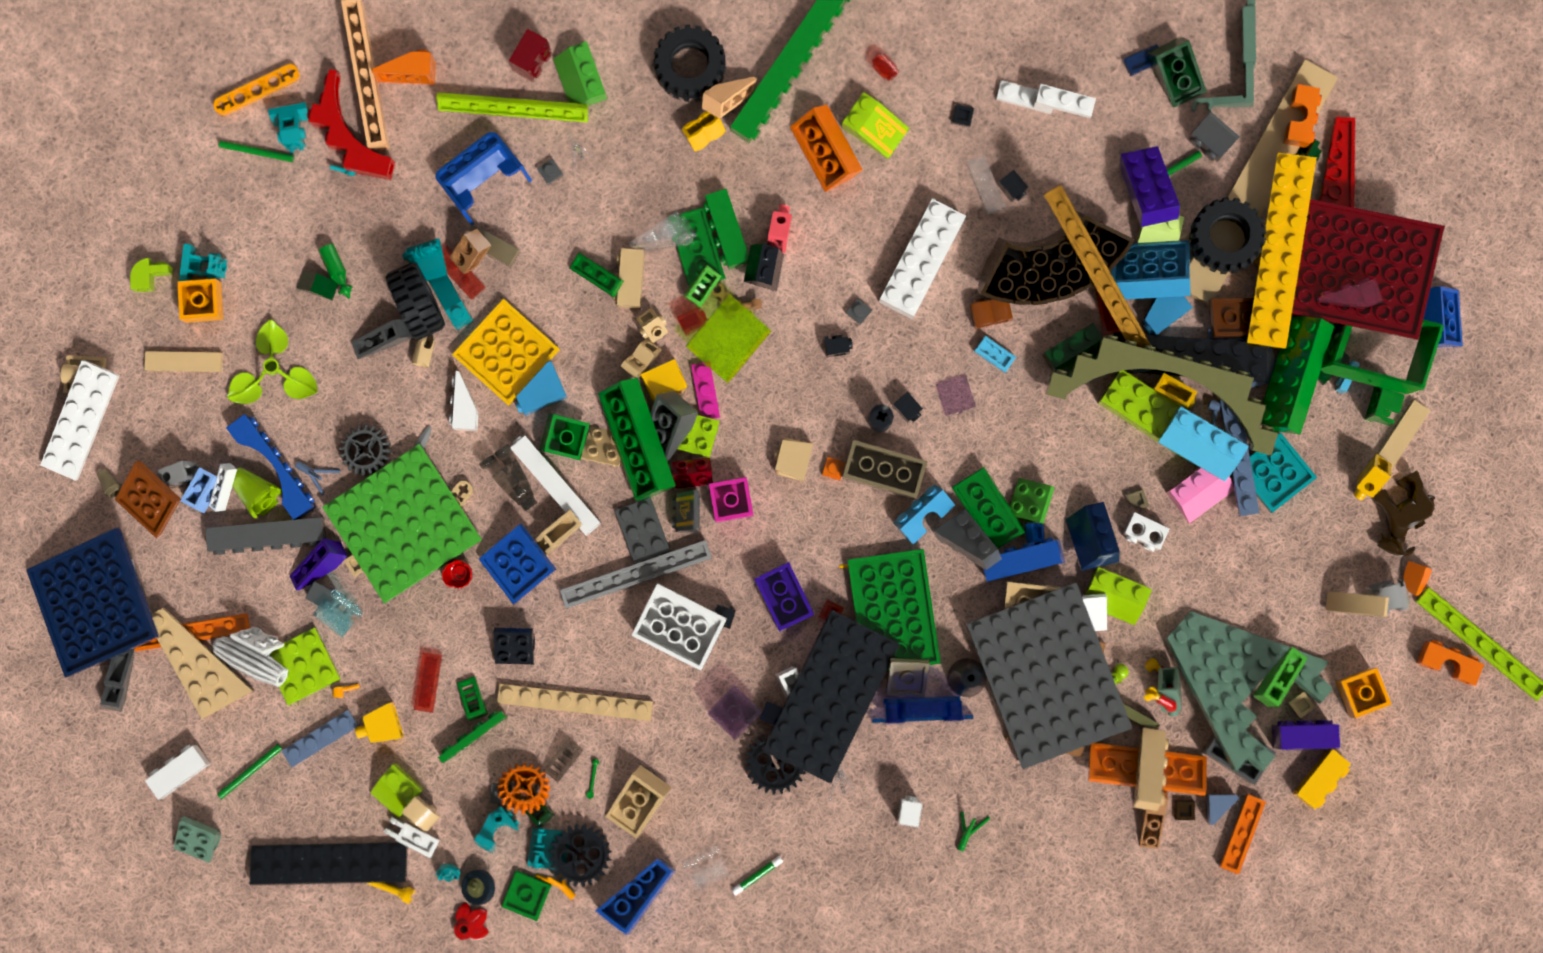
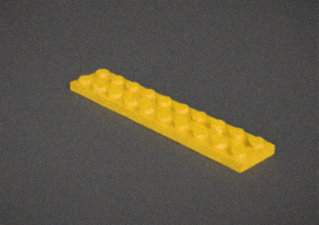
[1247,153,1317,349]

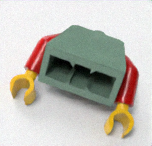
[1143,658,1182,716]

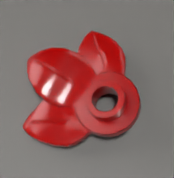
[454,903,489,940]

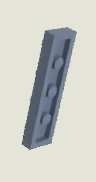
[282,710,359,768]

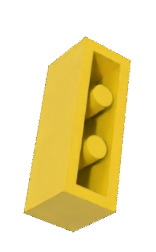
[1293,748,1351,809]

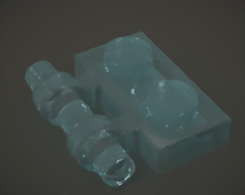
[313,590,363,638]

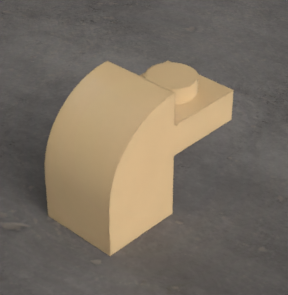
[621,338,662,378]
[402,796,441,831]

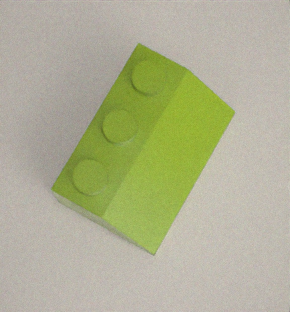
[1084,567,1152,625]

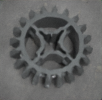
[339,424,392,476]

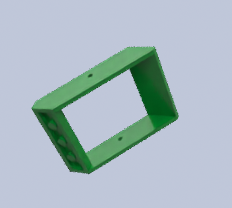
[1321,319,1444,394]

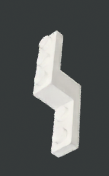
[996,80,1096,118]

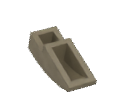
[469,225,520,268]

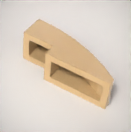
[535,509,583,556]
[1325,592,1389,617]

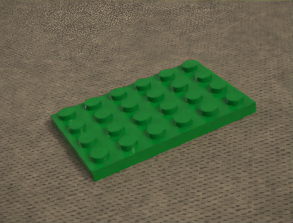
[847,549,941,672]

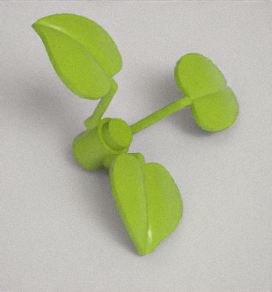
[227,320,318,404]

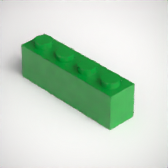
[703,188,749,270]

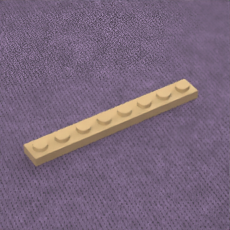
[497,684,653,721]

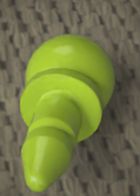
[1111,664,1129,684]

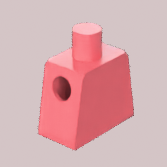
[767,205,792,253]

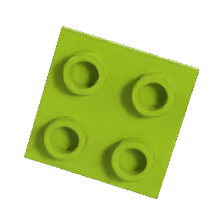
[677,415,720,458]

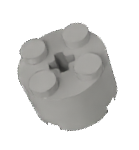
[1365,579,1410,614]

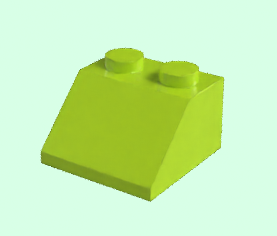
[370,763,425,819]

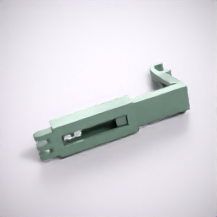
[1192,0,1256,112]

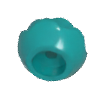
[436,863,461,882]

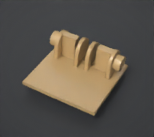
[581,426,621,467]

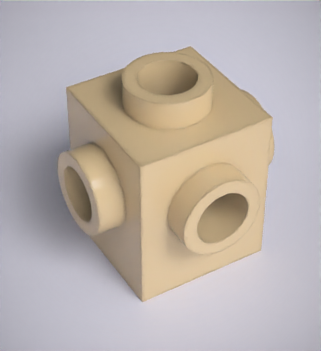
[636,308,668,343]

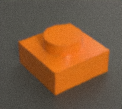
[822,457,846,481]

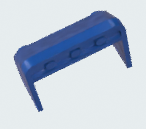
[435,132,532,226]

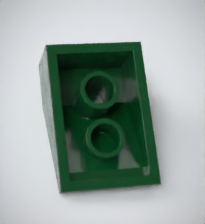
[1147,37,1207,108]

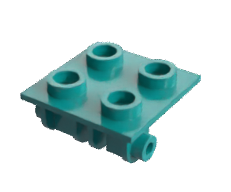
[402,238,448,281]
[527,827,569,870]

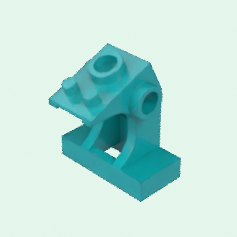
[268,102,309,153]
[179,244,227,281]
[474,806,519,854]

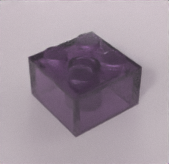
[707,685,762,740]

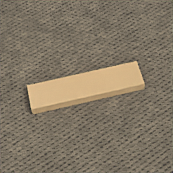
[144,351,223,372]
[1378,400,1430,469]

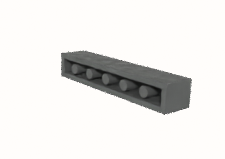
[205,517,326,555]

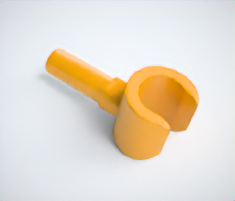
[333,683,360,698]

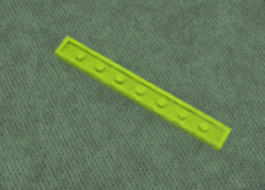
[436,92,589,123]
[1415,587,1543,701]

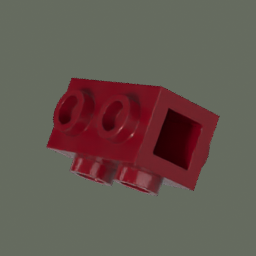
[670,458,713,489]

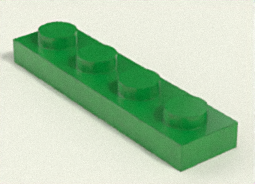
[438,710,508,764]

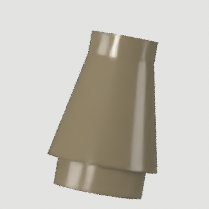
[97,469,122,498]

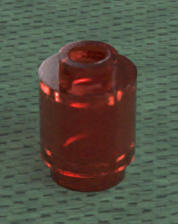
[872,54,900,82]

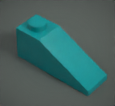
[429,275,474,330]

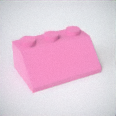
[1166,468,1234,523]

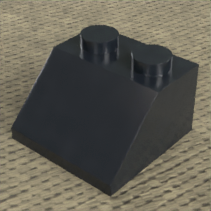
[744,243,784,291]

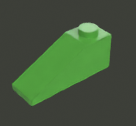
[1253,647,1307,707]

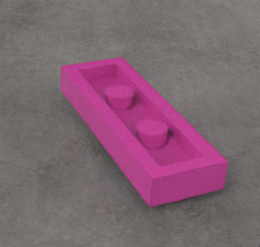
[691,361,720,419]

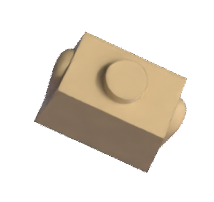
[774,438,813,482]

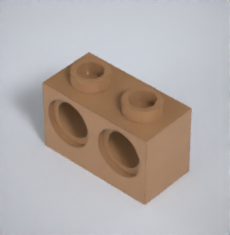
[450,229,492,274]

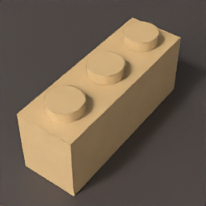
[614,248,645,309]

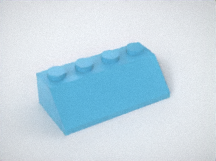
[1158,407,1249,482]

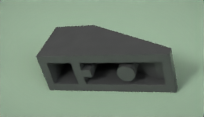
[351,319,412,360]

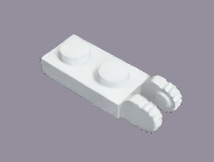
[383,817,440,858]

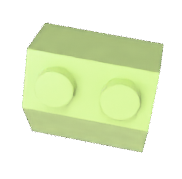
[1137,216,1184,243]

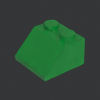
[539,413,590,460]

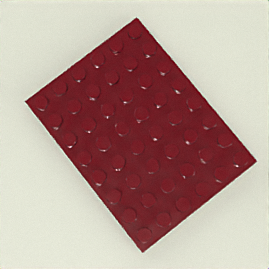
[1292,199,1445,340]

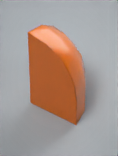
[1403,561,1432,596]

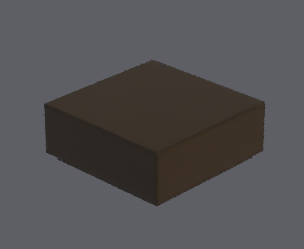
[1175,800,1195,820]

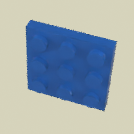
[479,524,557,604]

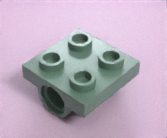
[174,816,221,863]

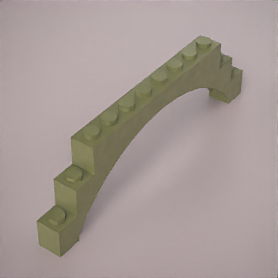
[1045,334,1278,455]

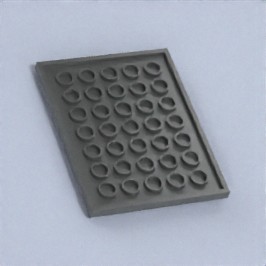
[966,582,1132,769]

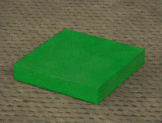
[501,870,552,921]

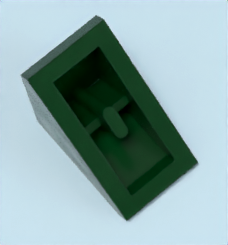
[297,271,339,301]

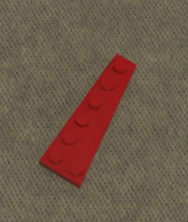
[1320,117,1355,208]

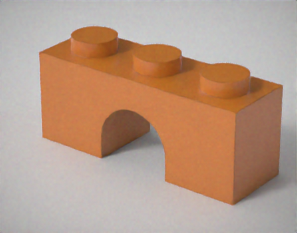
[1283,84,1322,148]
[1416,640,1484,686]

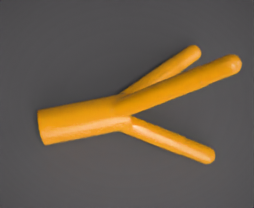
[535,874,576,900]

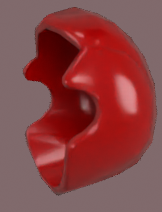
[442,559,473,589]

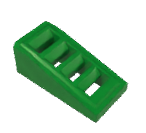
[457,676,488,721]

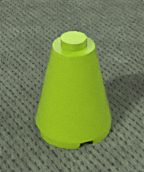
[232,467,282,518]

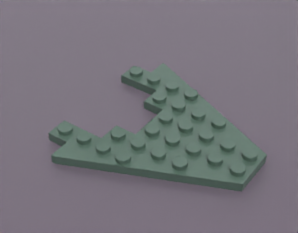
[1165,611,1333,773]

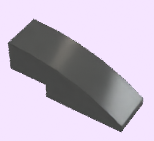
[100,650,135,712]

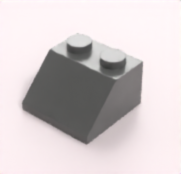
[1189,112,1240,162]

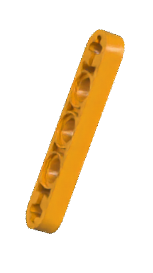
[213,64,300,115]

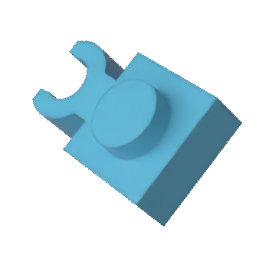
[1335,360,1360,394]

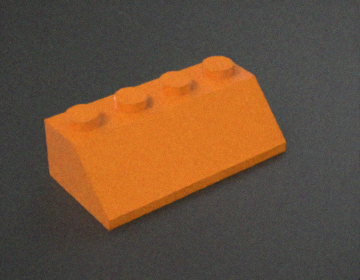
[790,105,863,192]

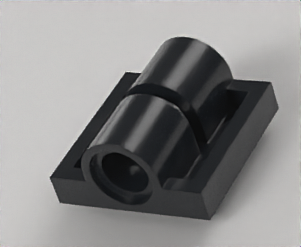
[493,627,535,665]

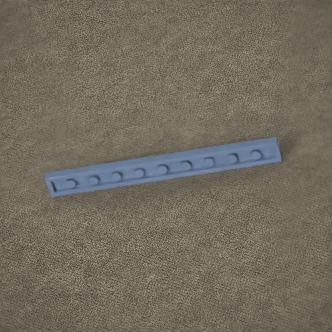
[1207,328,1259,517]

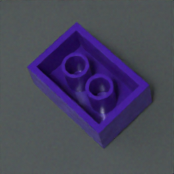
[754,562,814,632]
[1272,720,1341,750]

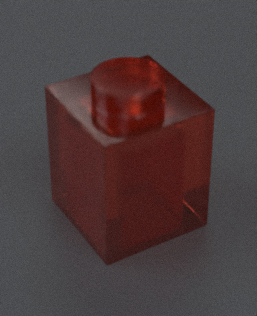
[677,307,708,336]

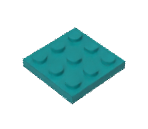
[1250,433,1317,513]

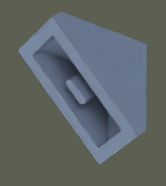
[1206,794,1240,826]

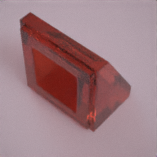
[819,599,844,620]

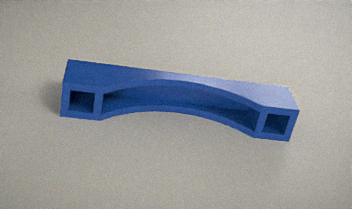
[226,414,316,520]

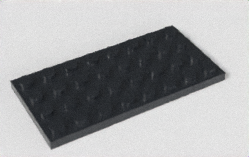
[761,610,900,784]

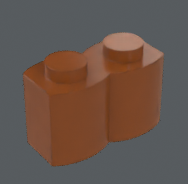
[969,298,1013,329]

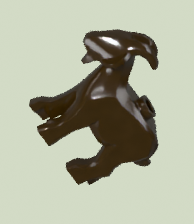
[1371,470,1436,557]

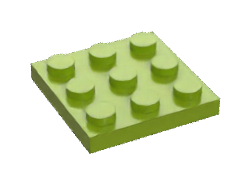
[269,627,341,705]

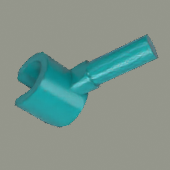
[329,164,356,176]

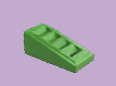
[683,265,722,307]

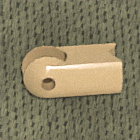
[411,335,435,368]

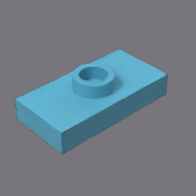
[974,336,1016,373]

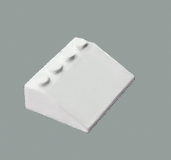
[632,583,727,671]

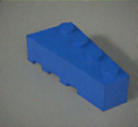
[984,537,1066,582]
[595,859,676,935]

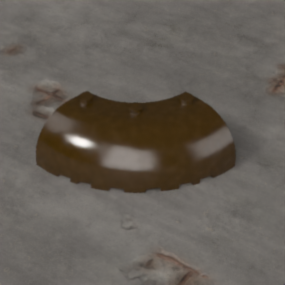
[978,211,1135,305]

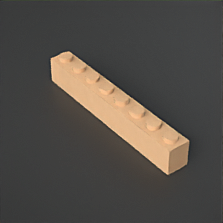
[341,0,390,152]

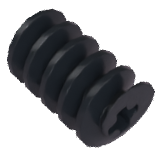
[868,404,894,433]

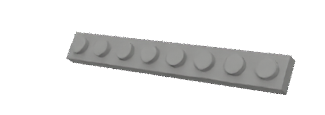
[560,540,712,609]

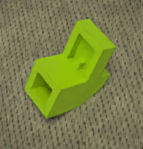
[130,258,173,292]

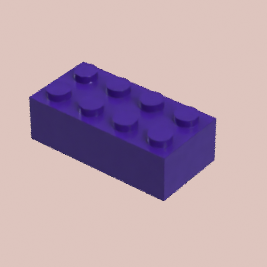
[1120,146,1180,227]

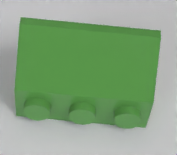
[553,41,607,106]

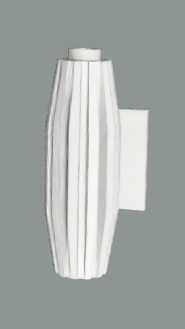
[213,627,288,687]

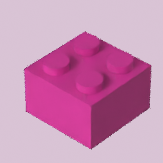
[709,477,754,523]

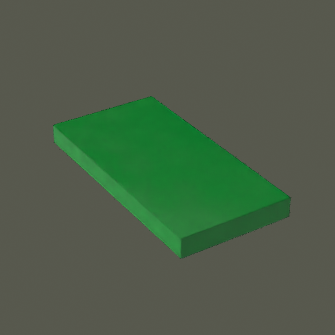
[668,207,726,288]
[952,467,1025,549]

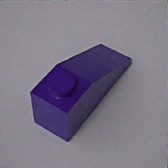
[290,538,347,591]

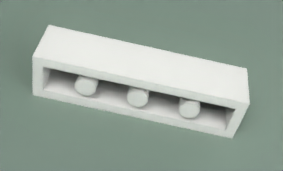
[209,463,237,512]

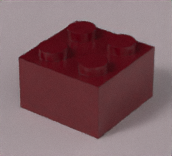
[509,28,552,82]

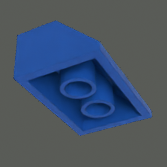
[1423,286,1463,348]

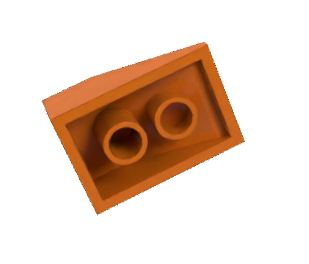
[372,49,436,85]

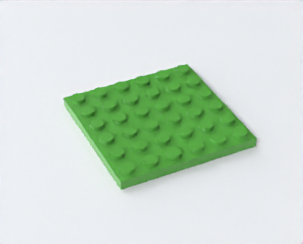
[322,444,482,604]

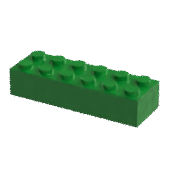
[1260,315,1334,435]
[598,378,676,501]

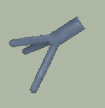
[295,461,341,495]

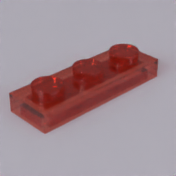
[414,652,443,713]

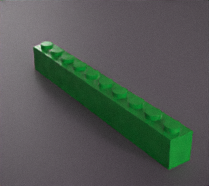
[730,0,851,143]

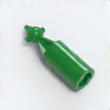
[318,244,353,299]

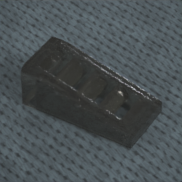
[543,738,583,782]

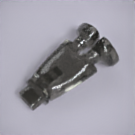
[479,444,537,511]

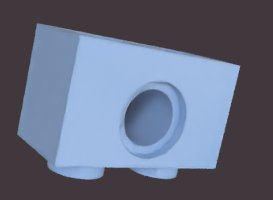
[181,467,217,514]

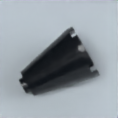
[948,659,986,697]

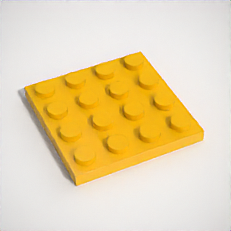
[452,299,560,406]

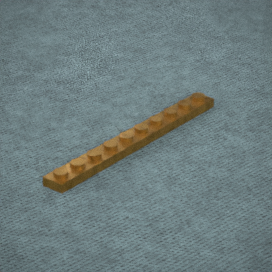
[1043,184,1151,348]

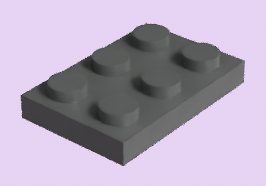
[615,497,671,564]

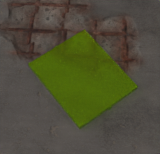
[685,294,772,383]

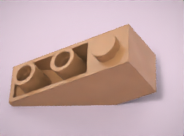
[1139,790,1168,849]

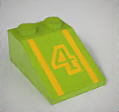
[842,92,909,159]

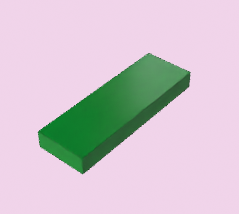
[569,252,624,297]

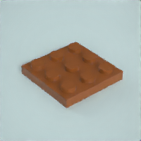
[115,460,181,538]

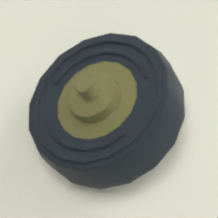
[461,870,495,905]

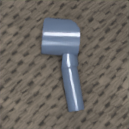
[1207,400,1221,427]

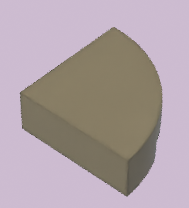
[1124,489,1149,508]

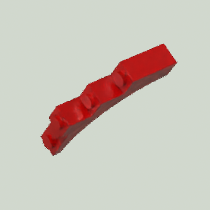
[307,69,396,181]

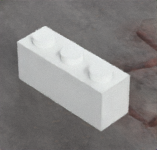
[145,745,210,800]

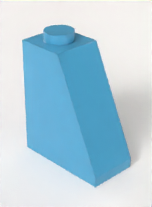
[1142,296,1193,336]
[515,361,568,416]

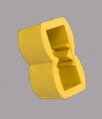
[681,111,726,151]

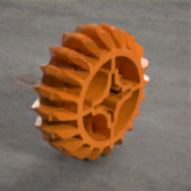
[497,762,550,815]

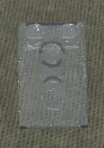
[629,211,697,251]

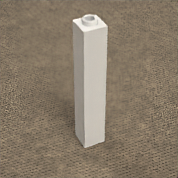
[511,436,601,536]

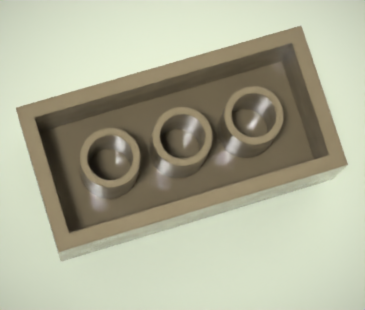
[842,440,928,500]

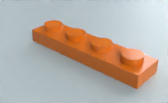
[1219,794,1266,875]

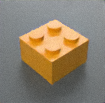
[177,279,224,323]
[1335,668,1392,718]

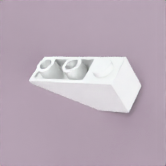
[449,371,479,431]

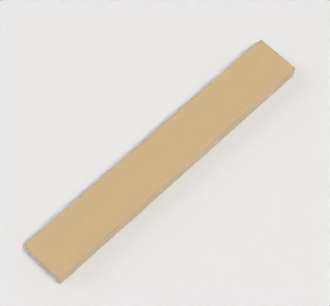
[1190,59,1338,307]

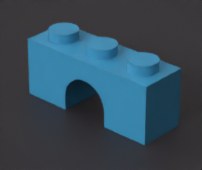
[893,484,955,544]

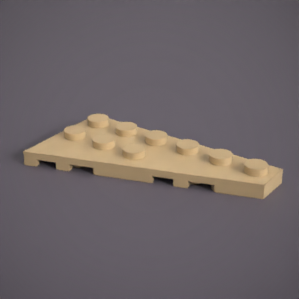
[151,608,254,719]

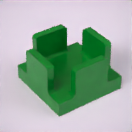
[1364,386,1405,426]

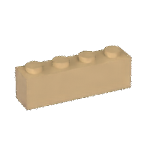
[1134,728,1169,811]

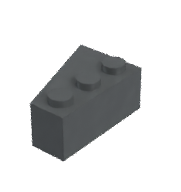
[934,509,1002,570]

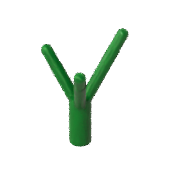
[957,812,990,852]

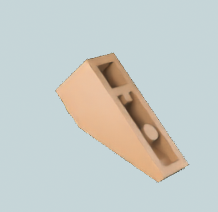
[702,77,757,118]

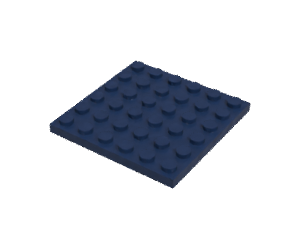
[26,527,159,678]

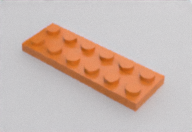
[1088,743,1207,796]

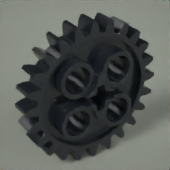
[745,732,806,795]
[548,824,611,887]

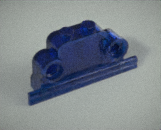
[872,696,973,724]

